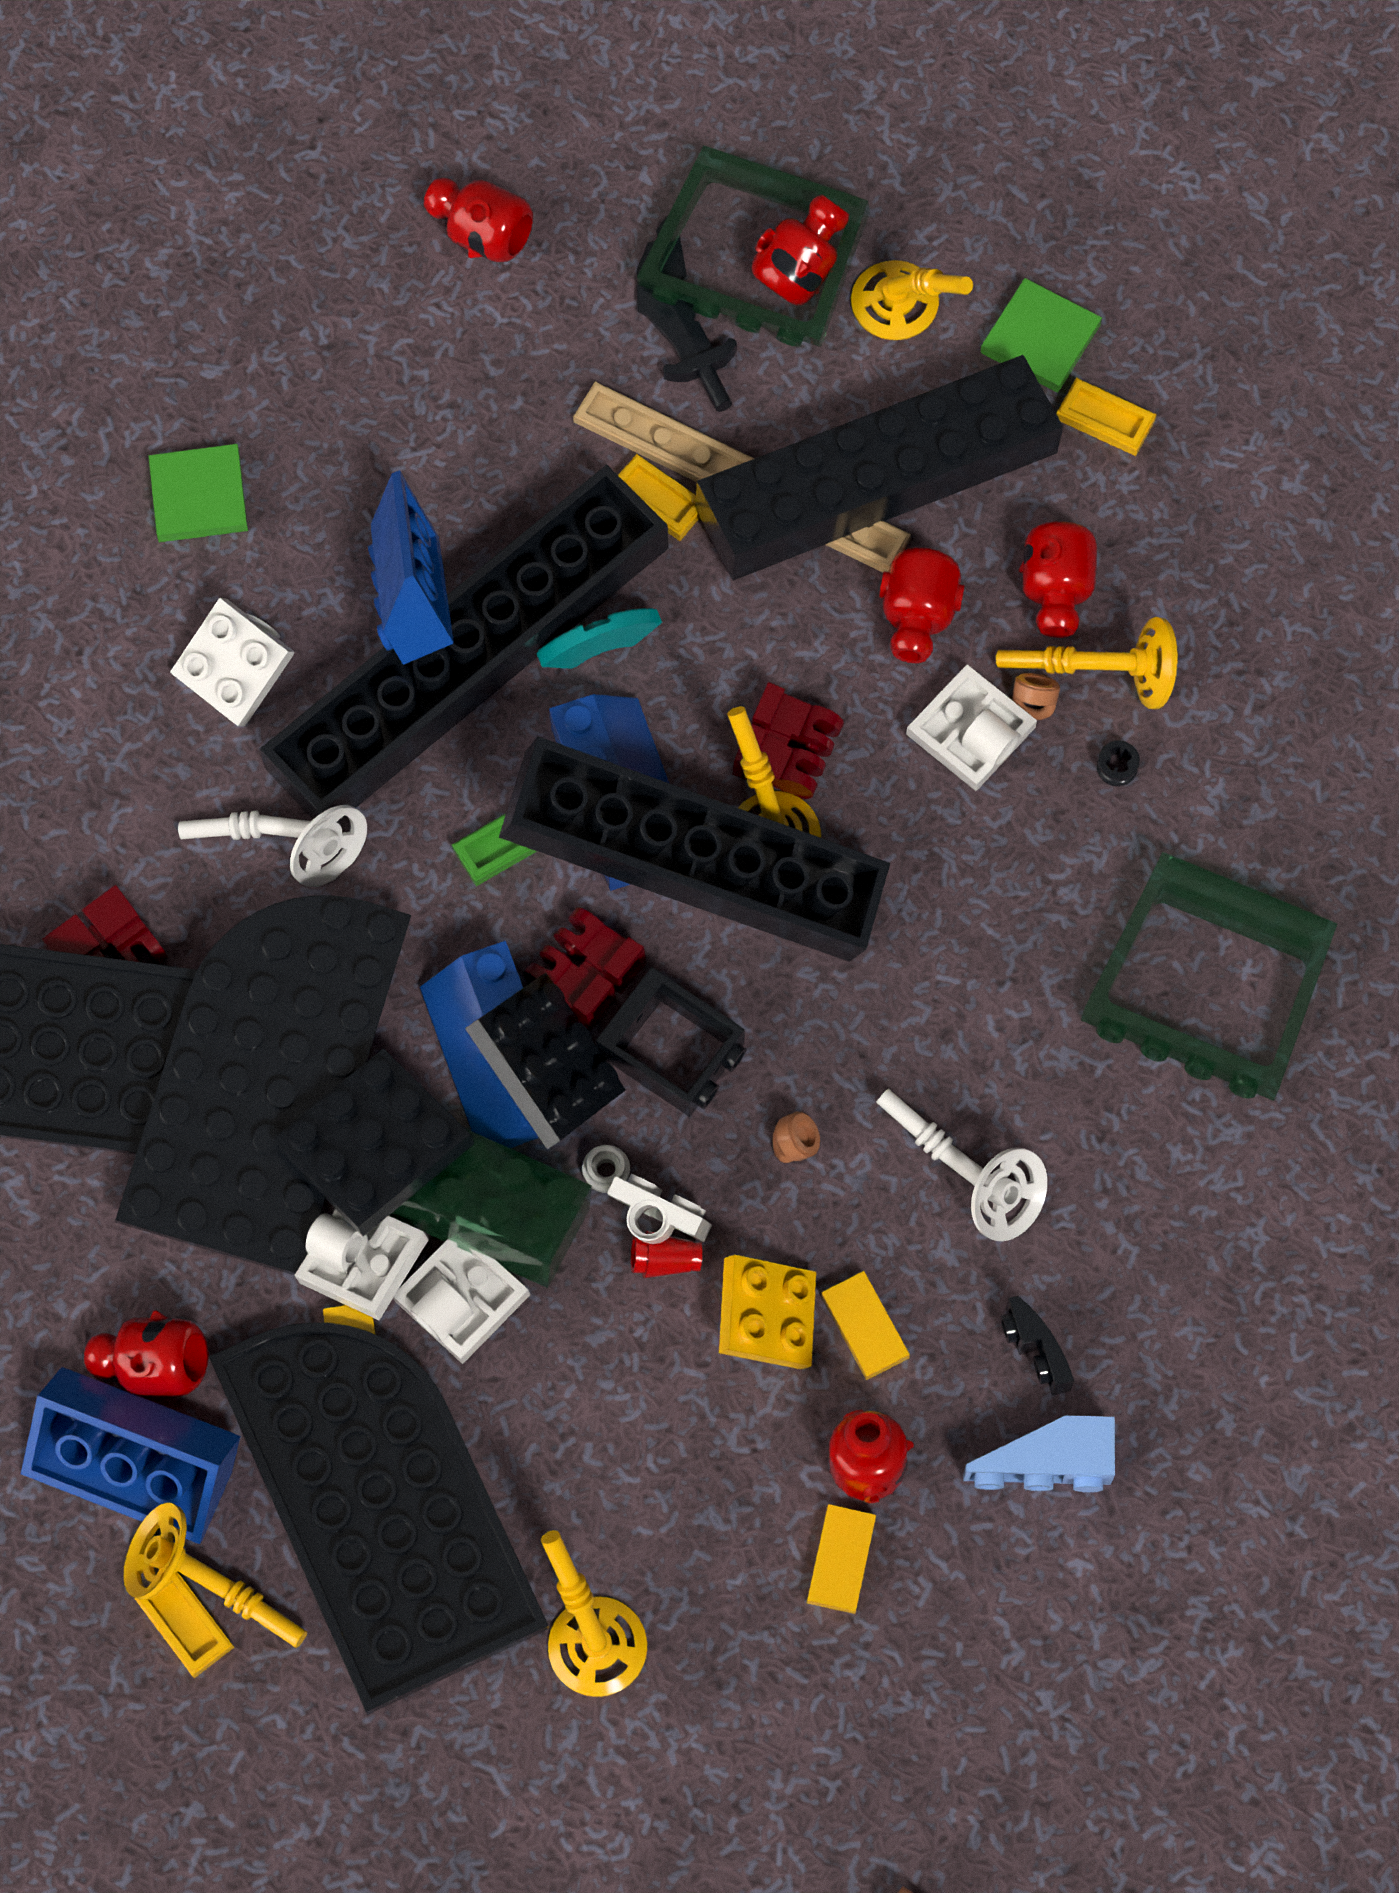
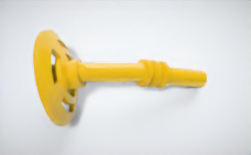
[851,260,973,340]
[996,617,1178,709]
[727,706,821,838]
[123,1503,307,1648]
[541,1530,647,1697]

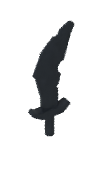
[637,213,737,412]

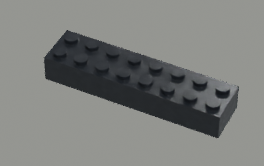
[695,355,1063,581]
[499,736,890,962]

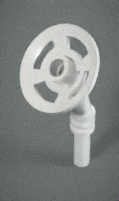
[178,805,367,887]
[876,1088,1047,1241]

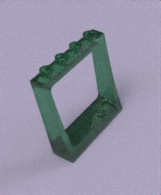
[637,145,870,348]
[1081,852,1338,1101]

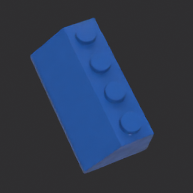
[368,470,454,665]
[549,694,669,891]
[420,941,539,1158]
[21,1367,241,1544]

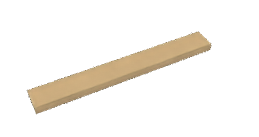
[573,382,911,572]

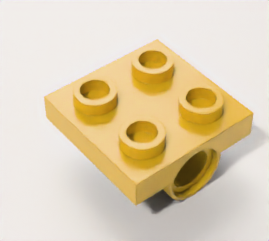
[719,1254,816,1369]

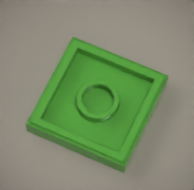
[981,278,1102,393]
[149,444,248,543]

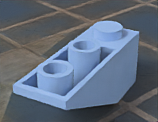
[963,1415,1115,1492]

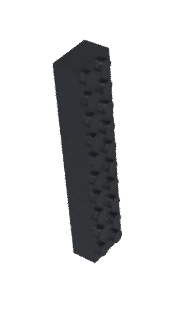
[260,464,669,823]

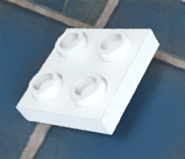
[170,598,295,726]
[906,665,1037,791]
[607,1173,713,1244]
[294,1209,428,1320]
[393,1227,530,1364]

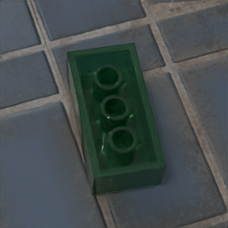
[389,1128,592,1288]

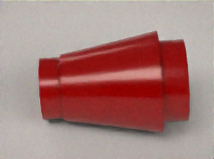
[631,1230,702,1278]

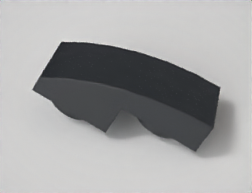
[1000,1296,1074,1396]

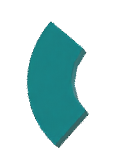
[536,608,663,669]

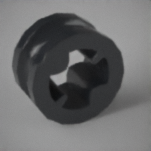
[1097,740,1140,787]

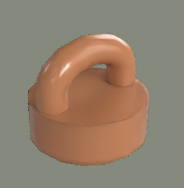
[1012,673,1060,720]
[772,1111,820,1163]

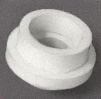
[582,1145,630,1193]

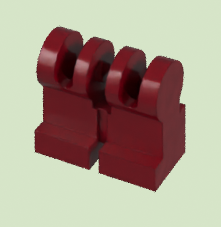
[732,682,844,799]
[42,884,168,965]
[523,907,647,1032]

